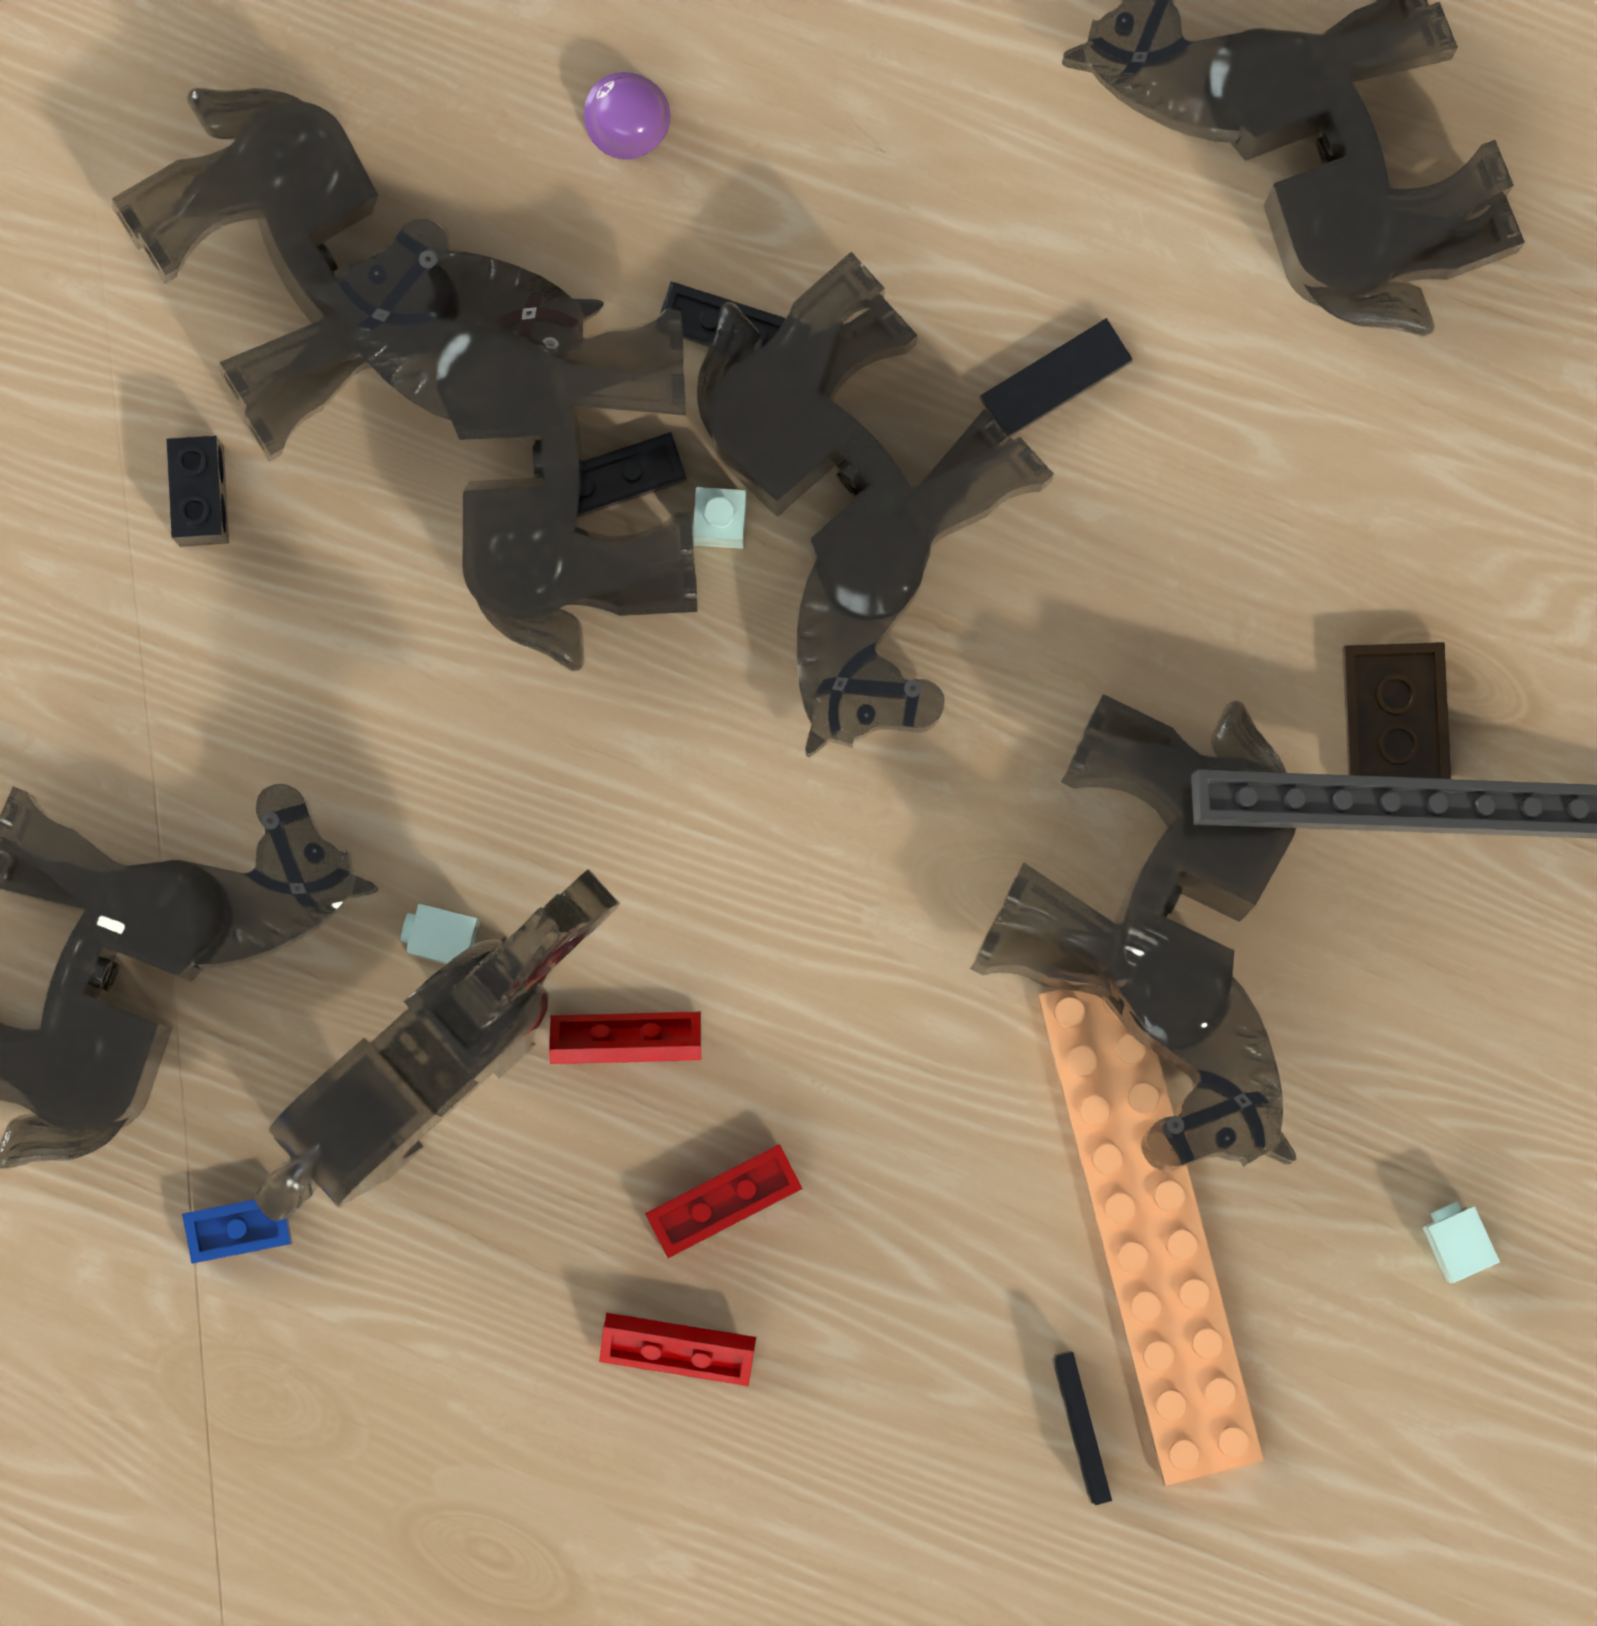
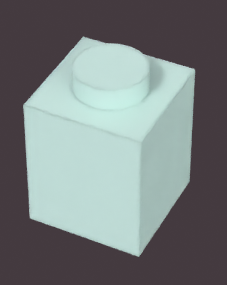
[692,487,747,549]
[400,903,480,970]
[1422,1201,1500,1283]

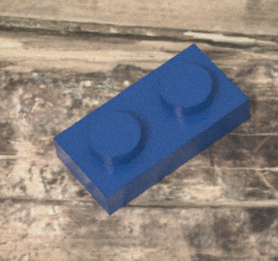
[182,1194,293,1264]

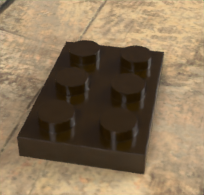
[1342,642,1451,779]

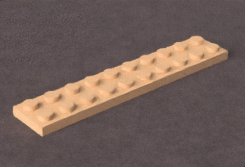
[1038,970,1264,1486]

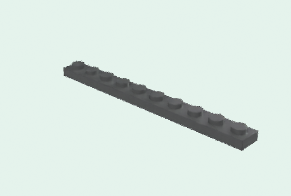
[1191,770,1597,839]

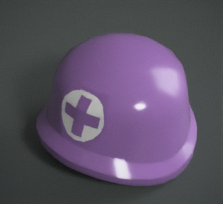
[584,72,670,159]

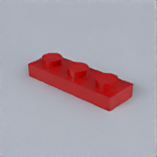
[549,1011,702,1064]
[645,1144,803,1258]
[599,1312,756,1386]

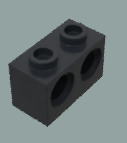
[166,436,229,547]

